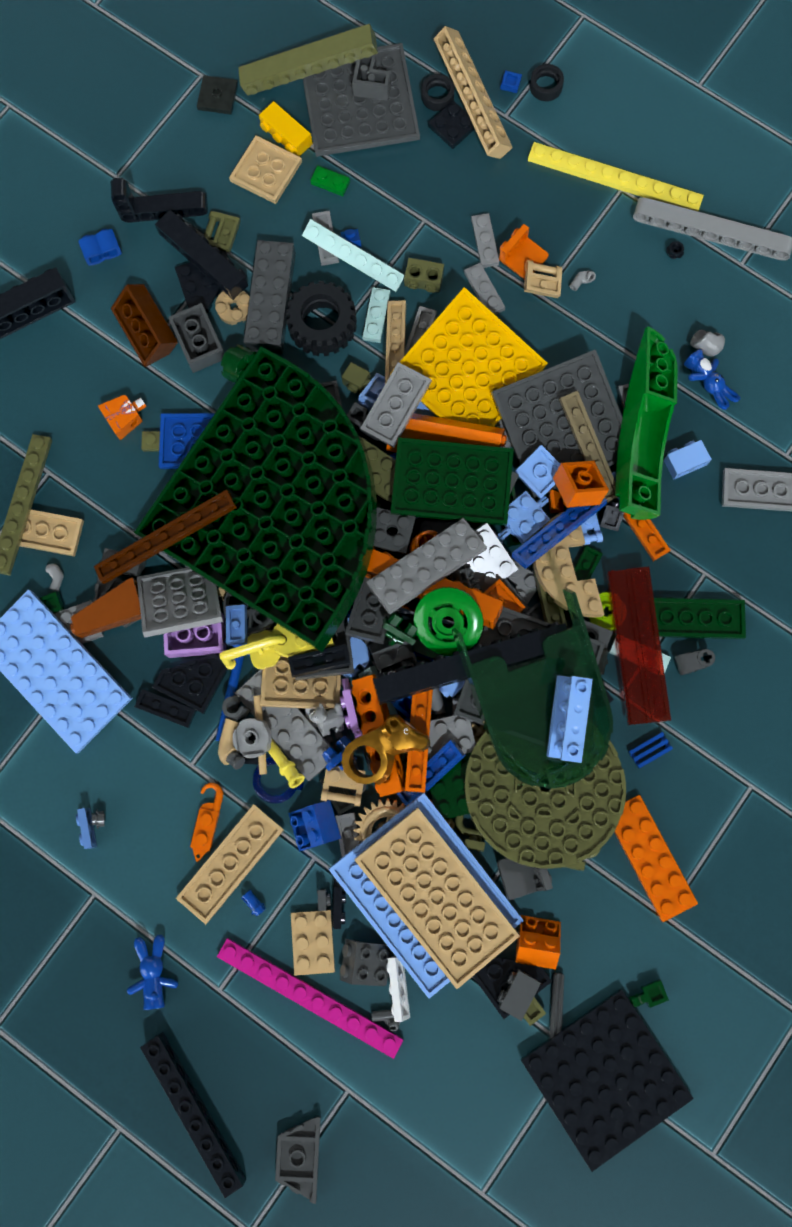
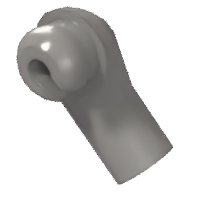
[569,271,596,291]
[46,564,64,592]

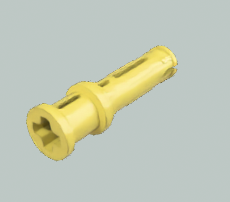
[268,738,305,788]

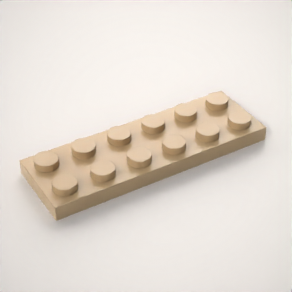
[176,804,284,925]

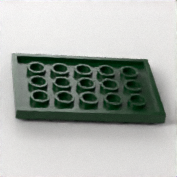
[391,437,514,526]

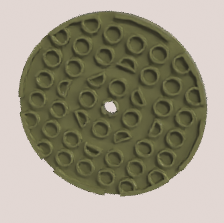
[465,719,626,869]

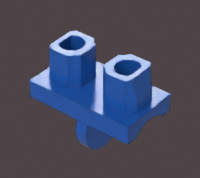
[322,736,357,771]

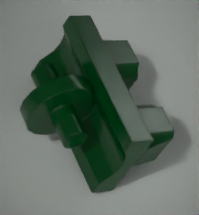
[383,611,418,646]

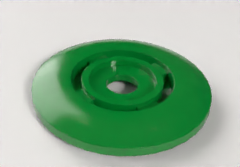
[414,587,484,656]

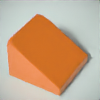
[548,490,564,513]

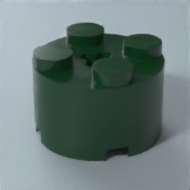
[221,344,257,384]

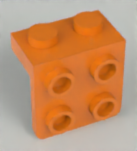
[499,224,549,280]

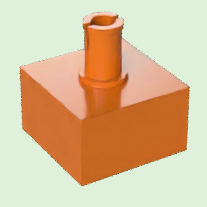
[553,461,609,508]

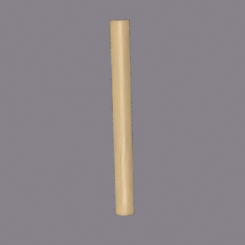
[253,695,267,775]

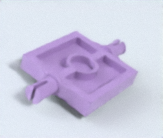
[340,678,362,739]

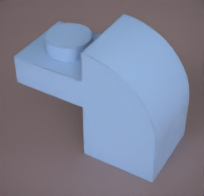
[342,637,371,679]

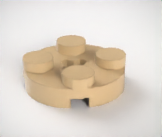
[215,291,250,325]

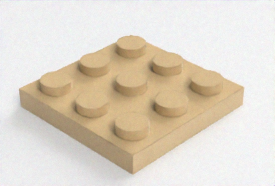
[229,136,302,204]

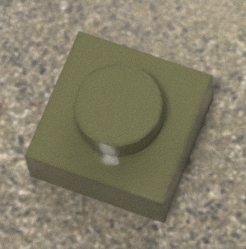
[141,431,160,452]
[524,997,546,1026]

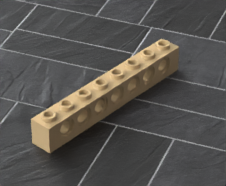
[434,26,513,159]

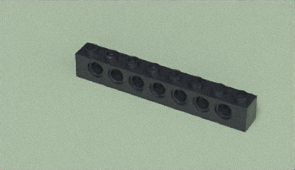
[140,1032,246,1198]

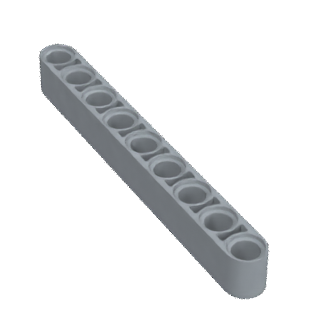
[633,198,792,260]

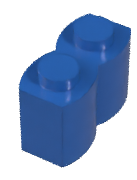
[78,229,122,266]

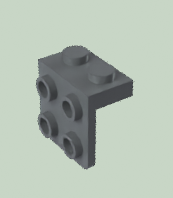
[497,858,553,900]
[340,939,391,986]

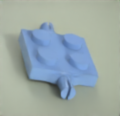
[498,491,551,544]

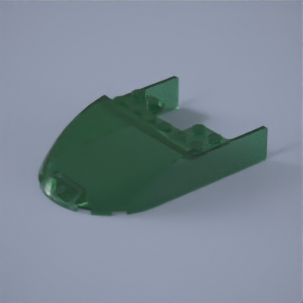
[451,588,613,789]

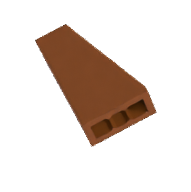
[70,577,141,639]

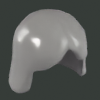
[690,330,725,357]

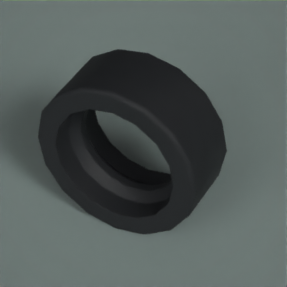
[530,64,564,101]
[422,74,455,111]

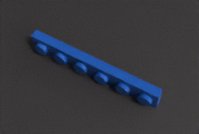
[512,498,607,569]

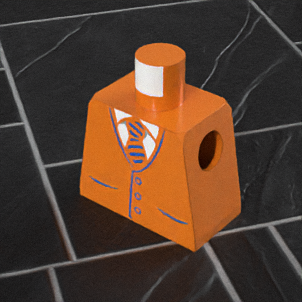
[98,395,147,440]

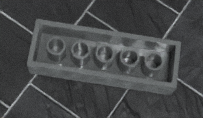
[244,240,296,354]

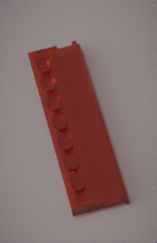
[607,567,671,725]

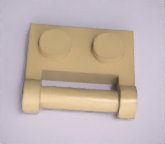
[524,260,562,298]
[321,766,366,807]

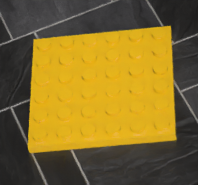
[390,287,548,427]

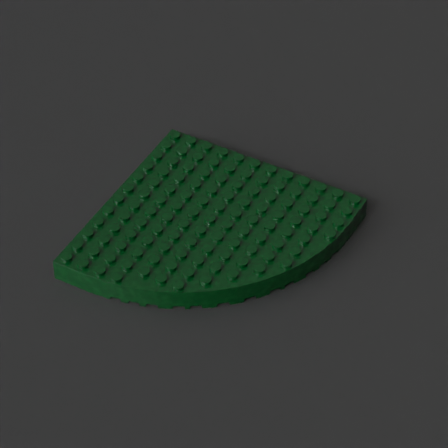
[134,347,377,652]

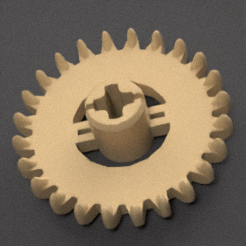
[353,798,405,844]

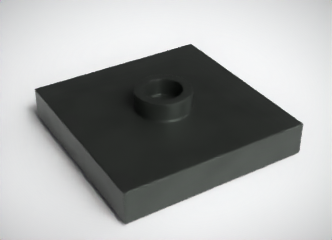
[197,75,238,115]

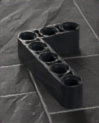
[110,178,208,223]

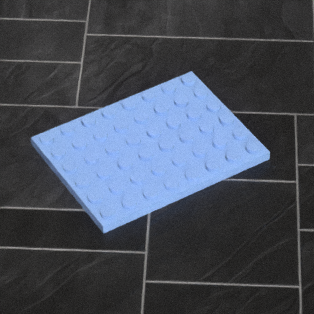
[328,793,524,998]

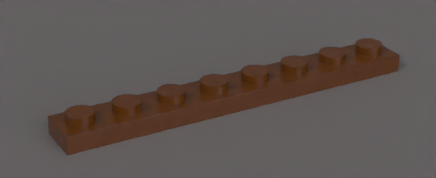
[94,489,237,584]

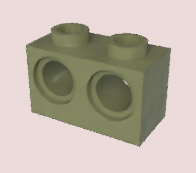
[404,258,444,293]

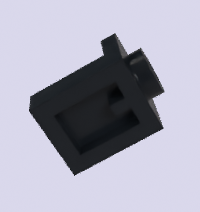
[600,500,624,532]

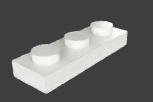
[387,956,410,1022]

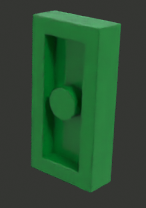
[310,166,350,196]

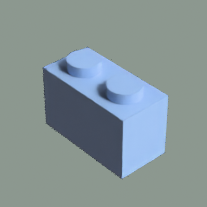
[663,440,712,480]

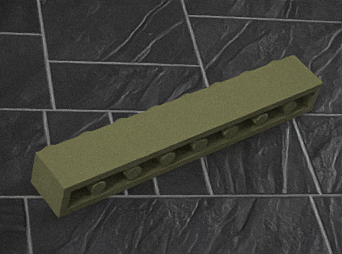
[238,24,378,96]

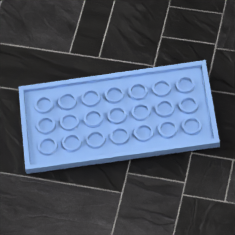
[0,590,133,753]

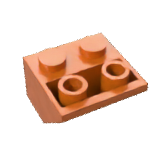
[515,915,561,970]

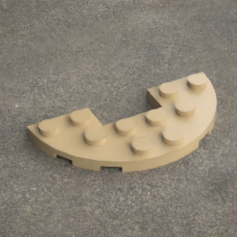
[533,511,605,618]

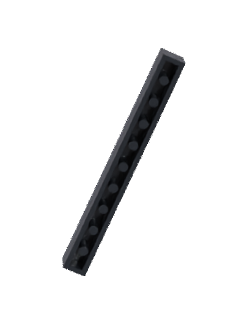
[373,622,573,705]

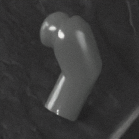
[372,1010,400,1031]

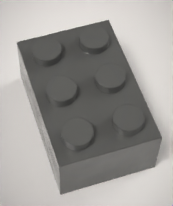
[168,303,225,373]

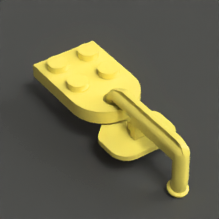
[219,624,334,669]

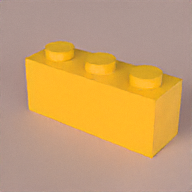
[259,101,313,157]

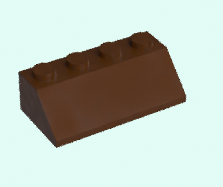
[111,284,178,367]

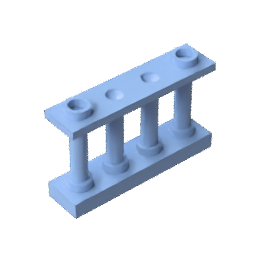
[546,675,593,763]

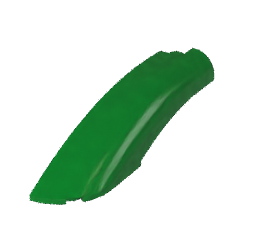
[615,326,678,520]

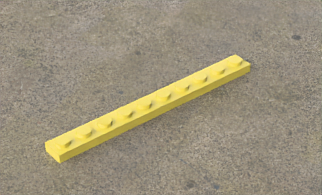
[528,142,704,211]

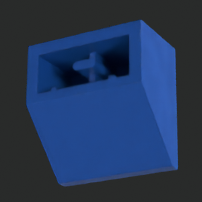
[288,800,341,852]

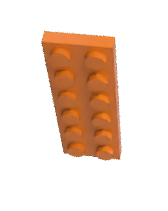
[614,795,698,922]

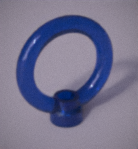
[253,757,304,804]

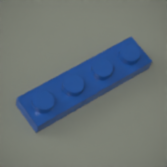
[396,740,466,806]

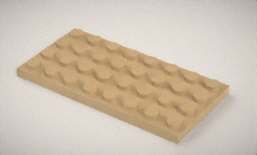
[354,807,520,989]

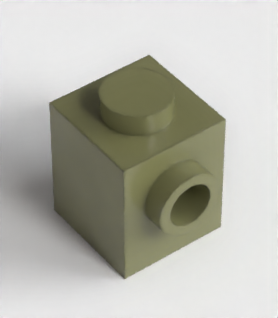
[342,362,371,394]

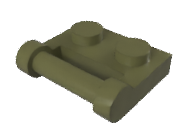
[204,211,241,253]

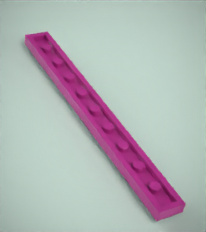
[217,938,404,1059]

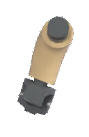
[218,695,251,770]

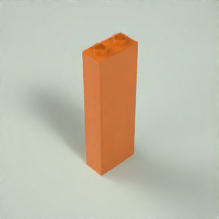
[386,413,507,453]

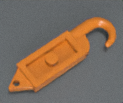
[190,783,223,862]

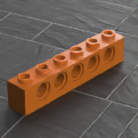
[351,674,406,797]

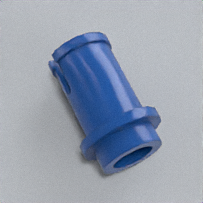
[241,890,266,917]

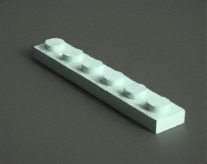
[302,219,405,292]

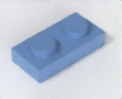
[226,604,247,646]
[76,808,97,849]

